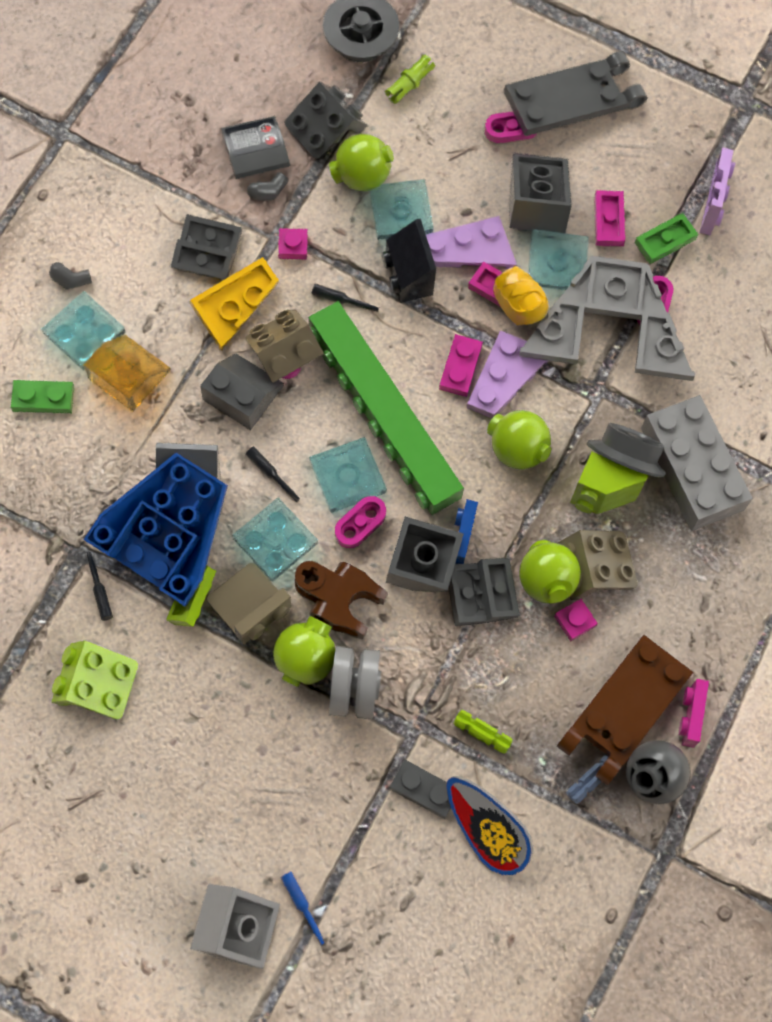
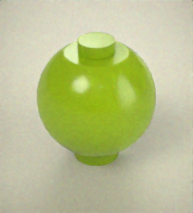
[329,134,394,191]
[487,410,552,470]
[519,540,581,604]
[274,616,336,687]

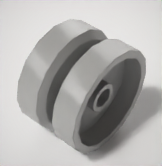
[329,646,381,720]

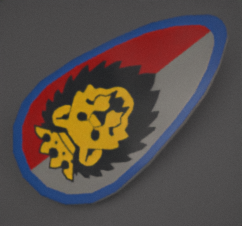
[446,776,533,875]

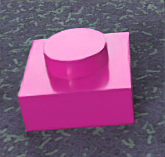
[278,228,308,260]
[554,599,598,642]

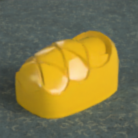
[493,266,549,326]

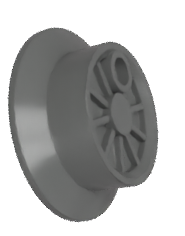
[323,0,399,62]
[587,423,666,478]

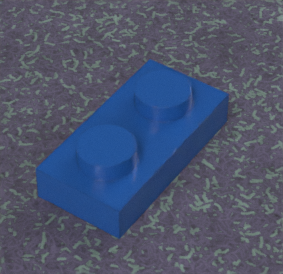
[454,499,478,564]

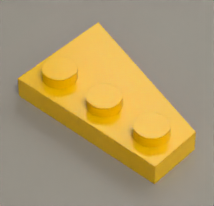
[190,257,279,351]

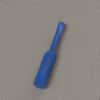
[281,871,325,945]

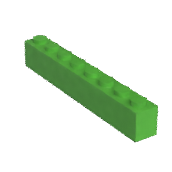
[308,301,464,515]

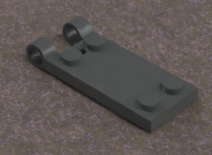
[503,51,647,136]

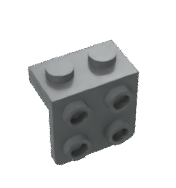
[285,81,367,160]

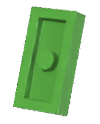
[634,213,699,264]
[11,380,74,414]

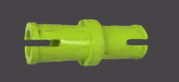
[385,54,435,104]

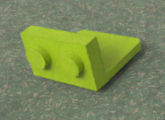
[51,640,138,719]

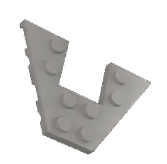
[519,256,695,381]

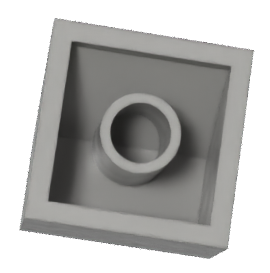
[190,884,280,969]

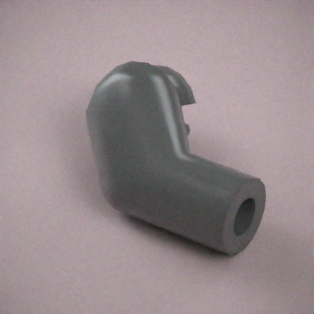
[247,172,289,201]
[49,262,92,289]

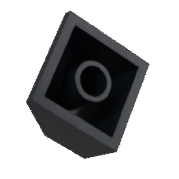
[382,218,436,303]

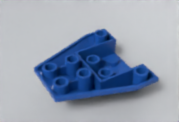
[83,453,228,606]

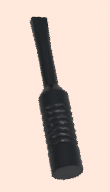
[312,283,379,312]
[246,446,300,502]
[86,551,113,621]

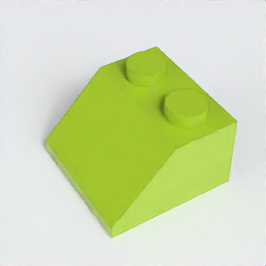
[570,452,648,514]

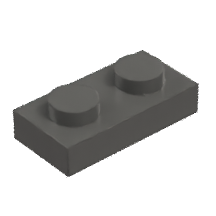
[389,759,451,819]

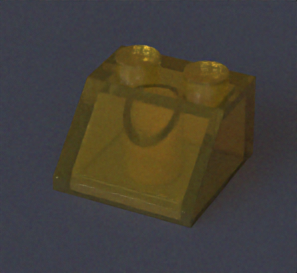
[83,335,171,412]

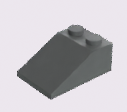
[509,153,572,234]

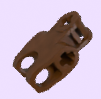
[295,561,388,640]

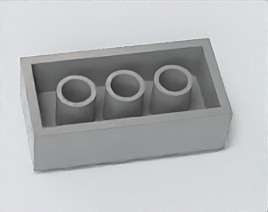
[641,395,753,531]

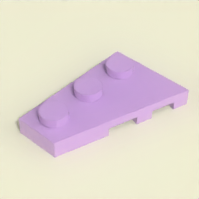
[699,147,735,235]
[426,216,517,269]
[467,330,548,418]

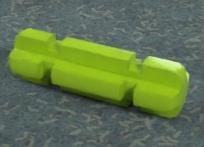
[454,710,513,754]

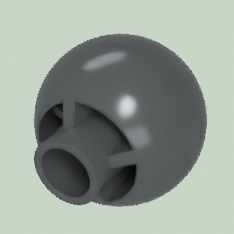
[626,740,690,805]

